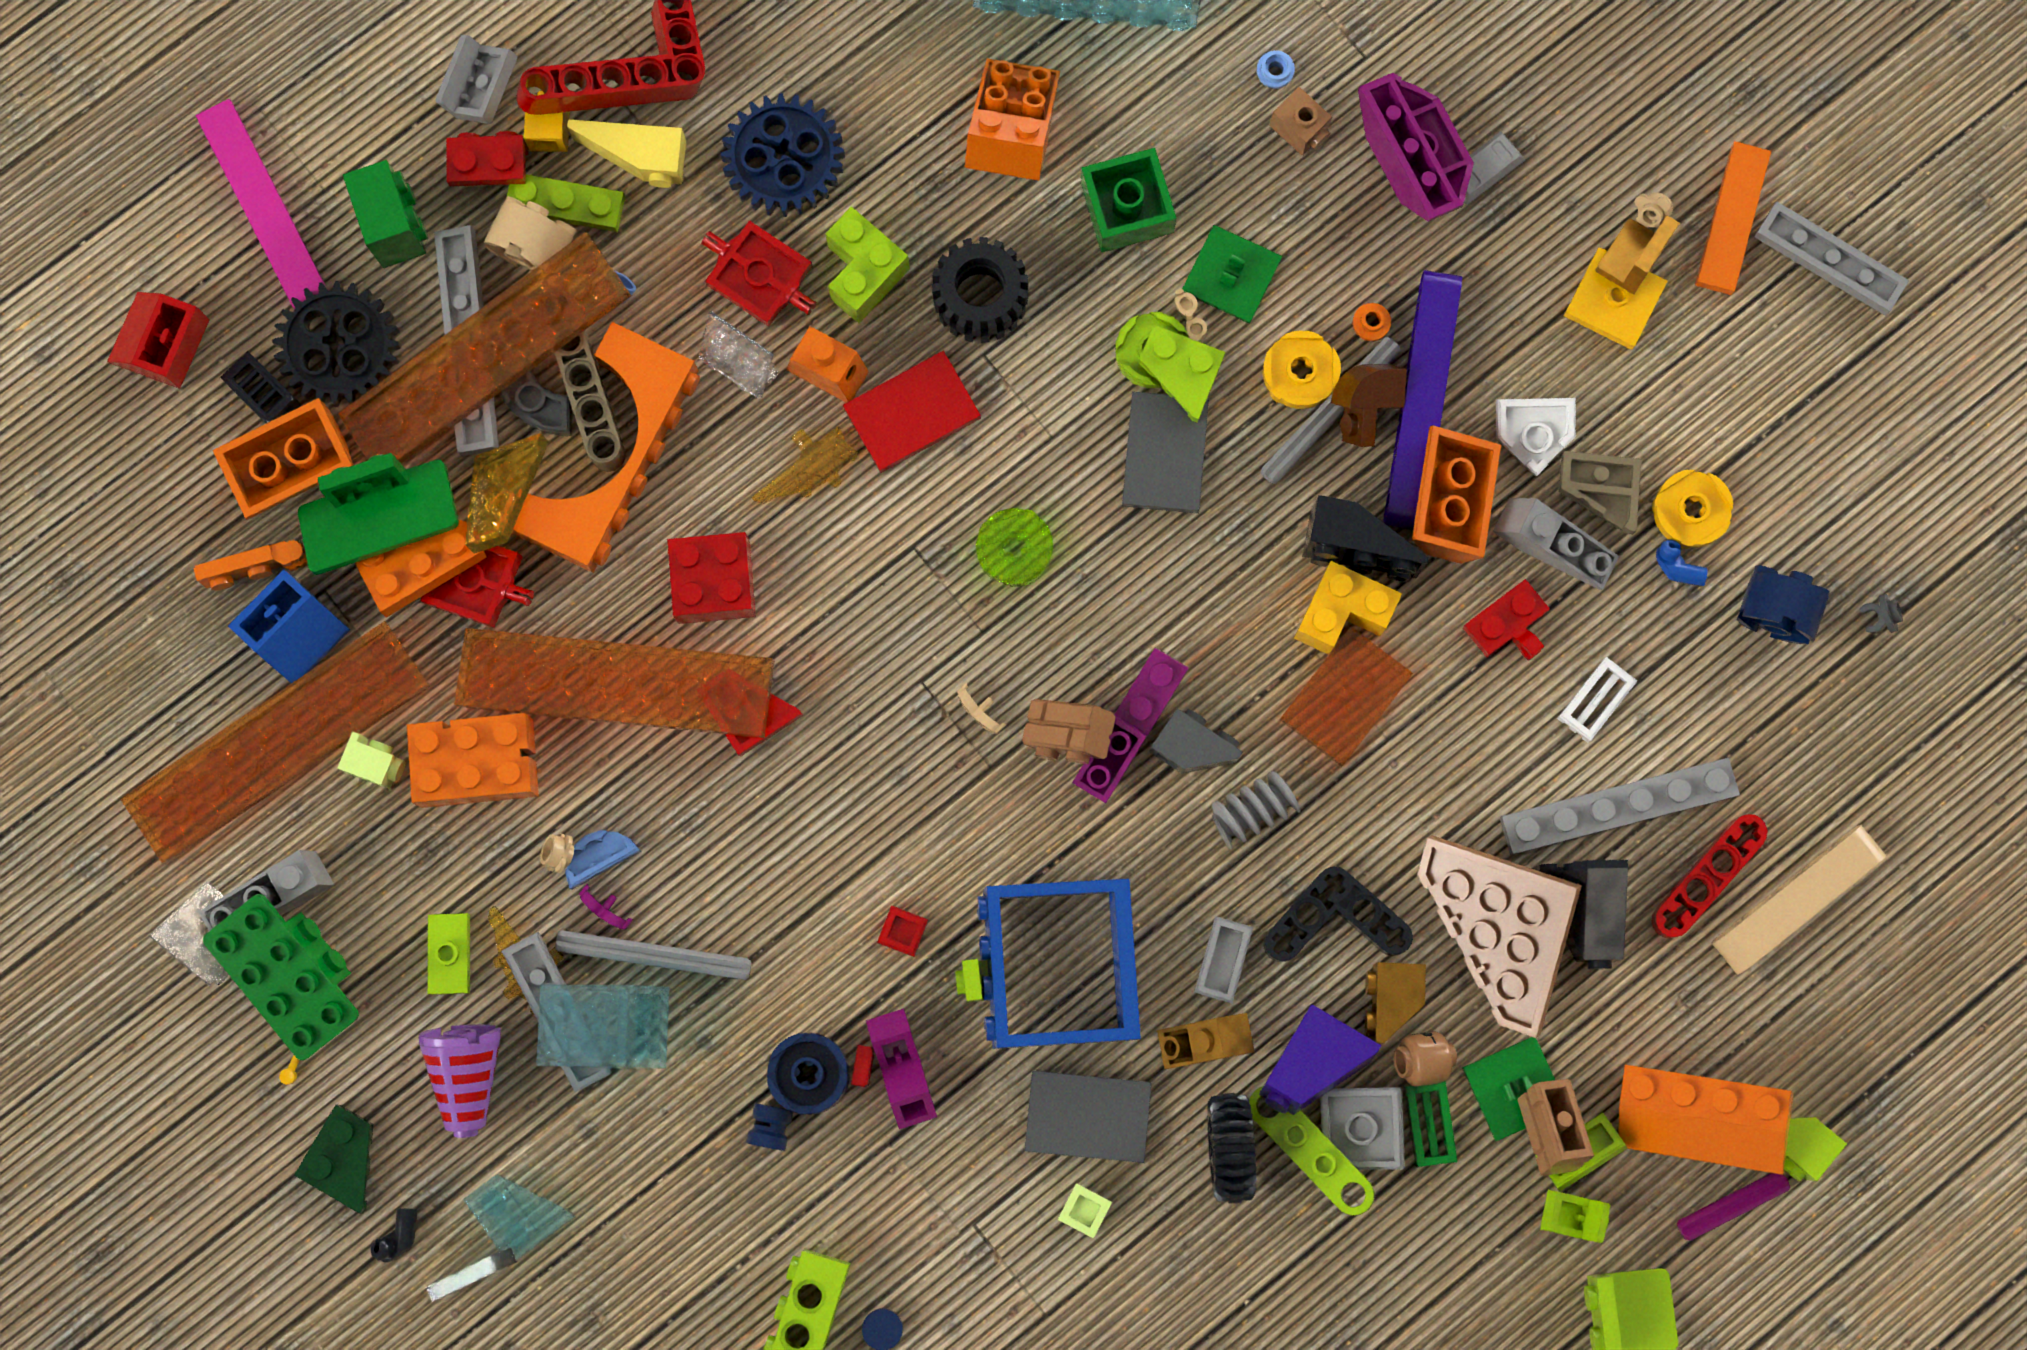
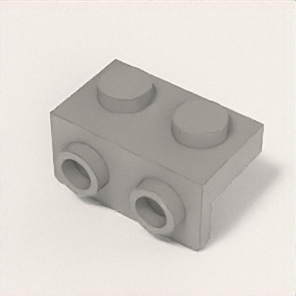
[436,34,518,124]

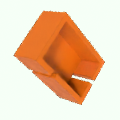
[407,713,539,808]

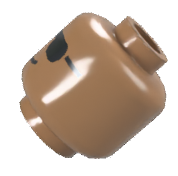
[1394,1031,1457,1087]

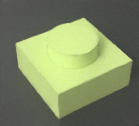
[1058,1183,1112,1239]

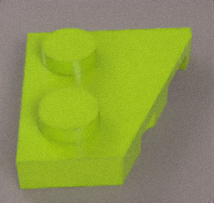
[1139,325,1225,423]

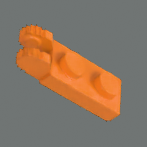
[193,539,307,591]

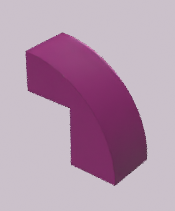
[866,1009,937,1130]

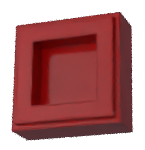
[877,905,929,957]
[851,1045,875,1087]

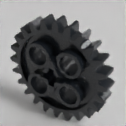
[272,281,401,407]

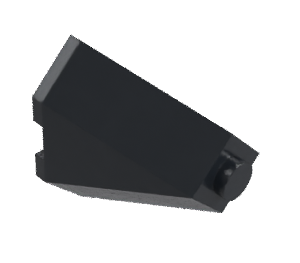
[1532,860,1628,969]

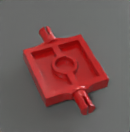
[701,220,817,327]
[420,539,534,628]

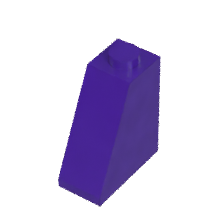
[1259,1004,1381,1115]

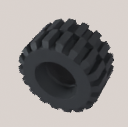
[932,237,1028,343]

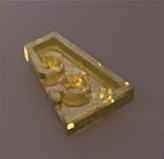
[465,433,549,553]

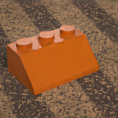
[212,398,353,520]
[1412,425,1501,564]

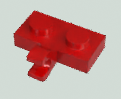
[1463,579,1550,661]

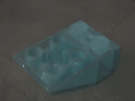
[536,985,670,1070]

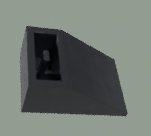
[1302,495,1428,582]

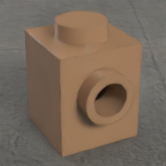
[1269,87,1332,156]

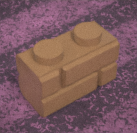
[1022,699,1116,764]
[1517,1079,1594,1176]

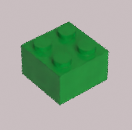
[1080,148,1177,253]
[343,160,428,269]

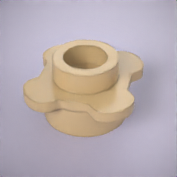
[1634,193,1673,228]
[540,833,574,874]

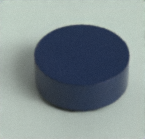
[862,1308,903,1350]

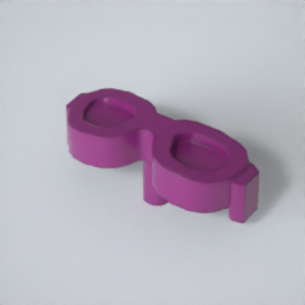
[579,884,634,930]

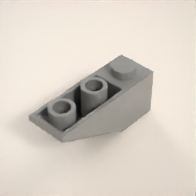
[1493,498,1619,590]
[198,850,335,931]

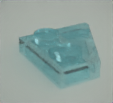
[463,1174,575,1265]

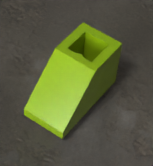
[1784,1117,1847,1182]

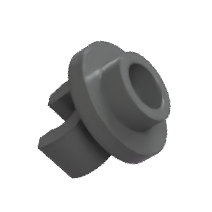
[1860,594,1903,633]

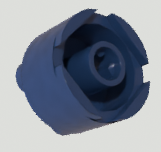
[1737,565,1830,644]
[767,1033,850,1115]

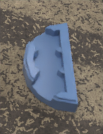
[565,830,641,890]

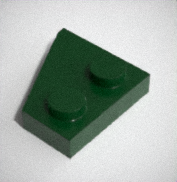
[294,1104,374,1214]

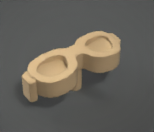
[1175,289,1207,343]
[957,683,1006,734]

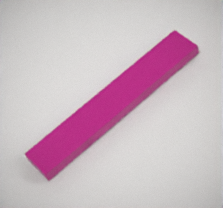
[195,99,328,310]

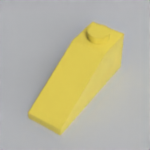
[567,119,686,188]

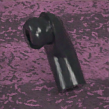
[371,1208,418,1263]

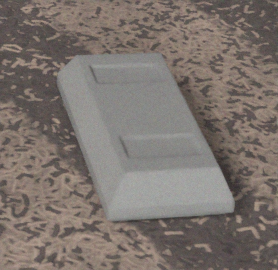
[1464,131,1525,205]
[1194,916,1253,1004]

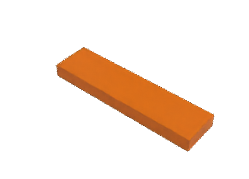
[1695,141,1771,296]

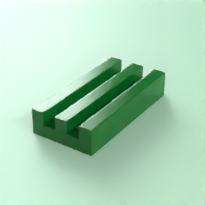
[1404,1081,1458,1167]

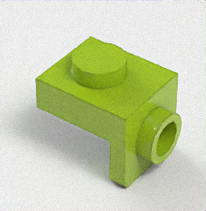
[955,959,988,1003]
[1540,1190,1610,1243]

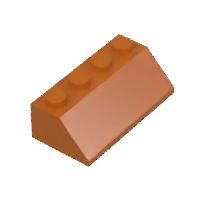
[1618,1065,1794,1175]

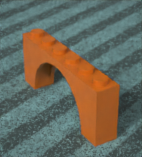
[504,322,700,573]

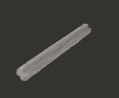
[1261,337,1401,484]
[555,930,751,980]

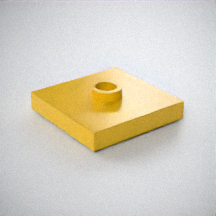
[1563,247,1668,350]

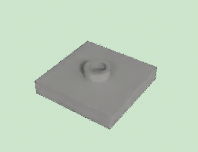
[1320,1087,1405,1170]

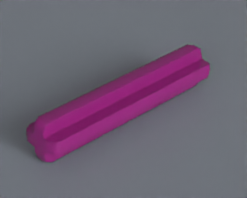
[1677,1173,1790,1240]

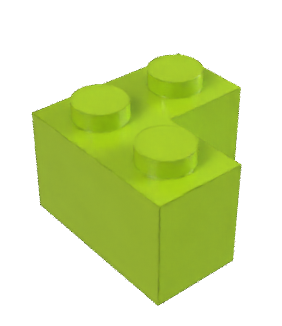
[825,206,910,324]

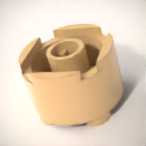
[484,196,576,280]

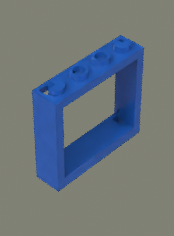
[977,879,1141,1049]

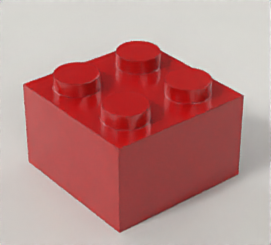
[667,532,756,624]

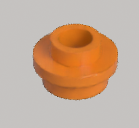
[1352,303,1391,341]

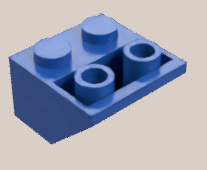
[228,569,350,686]

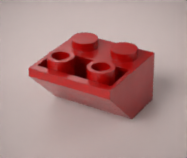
[107,292,210,389]

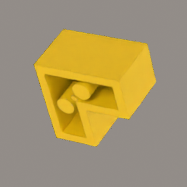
[1294,561,1402,655]

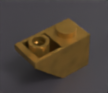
[1364,962,1426,1044]
[1157,1013,1255,1069]

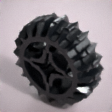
[1207,1093,1257,1204]

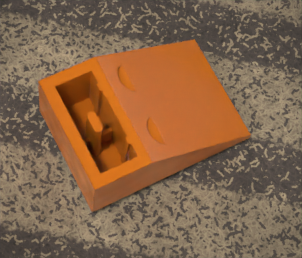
[965,58,1060,181]

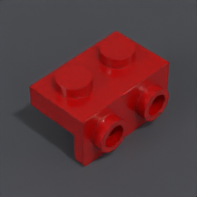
[446,131,529,187]

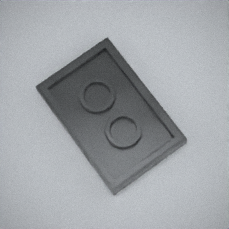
[1122,391,1209,514]
[1025,1071,1152,1163]

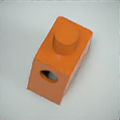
[787,326,869,403]

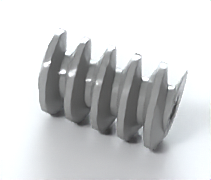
[1212,771,1301,850]

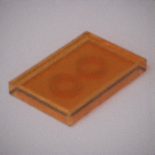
[1279,627,1413,767]

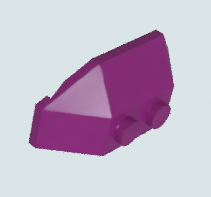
[1358,73,1474,222]

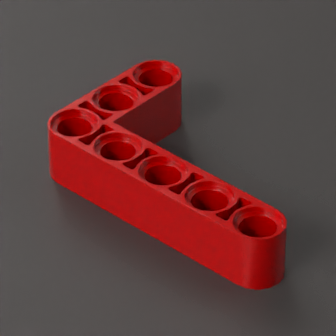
[516,0,705,115]

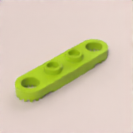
[1249,1087,1375,1216]

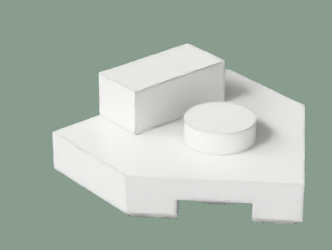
[1496,398,1576,476]

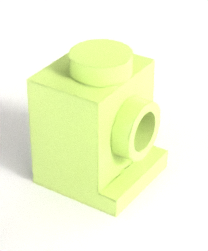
[337,731,406,789]

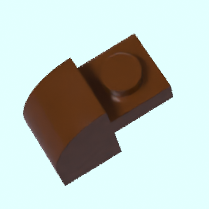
[1331,364,1407,447]

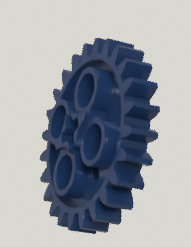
[721,93,845,217]

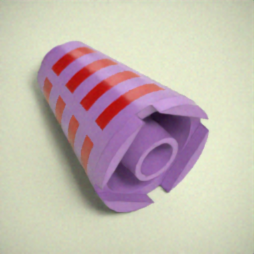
[419,1024,501,1138]

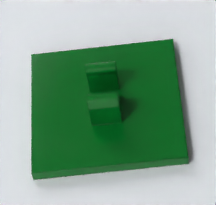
[1182,225,1282,324]
[1462,1037,1555,1141]

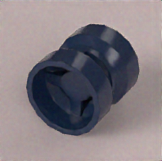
[746,1103,793,1151]

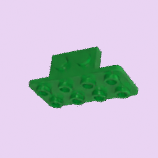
[298,453,459,575]
[203,894,359,1060]

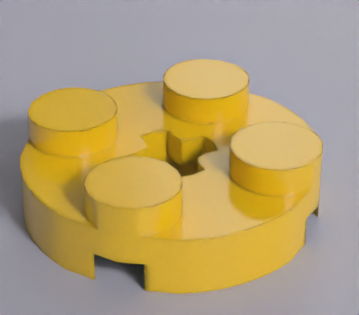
[1263,330,1341,409]
[1652,470,1733,549]

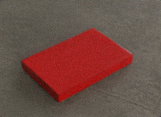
[843,350,981,473]

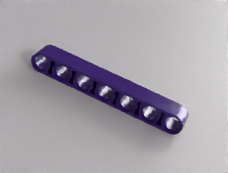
[1383,270,1462,530]

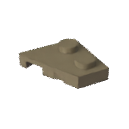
[1559,451,1642,535]

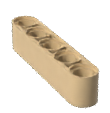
[1712,825,1887,975]

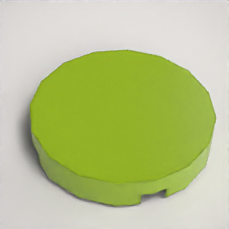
[1115,312,1188,389]

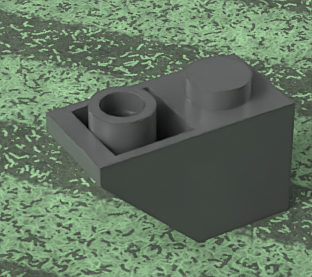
[1149,708,1243,774]

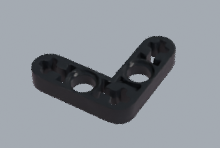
[1263,866,1413,962]

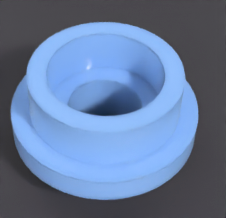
[1257,51,1295,88]

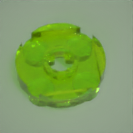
[976,508,1053,587]

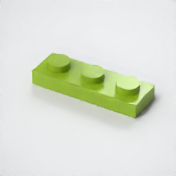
[506,174,625,233]

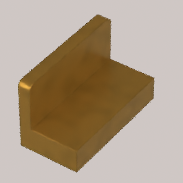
[1596,215,1680,295]

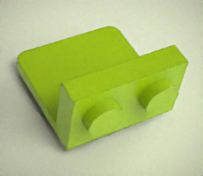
[1584,1268,1678,1350]

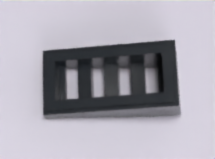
[220,351,302,424]

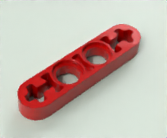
[1651,814,1768,939]

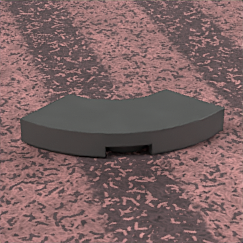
[492,360,572,436]

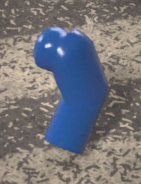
[1656,540,1708,586]

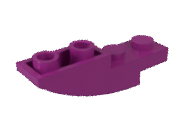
[1072,647,1189,803]

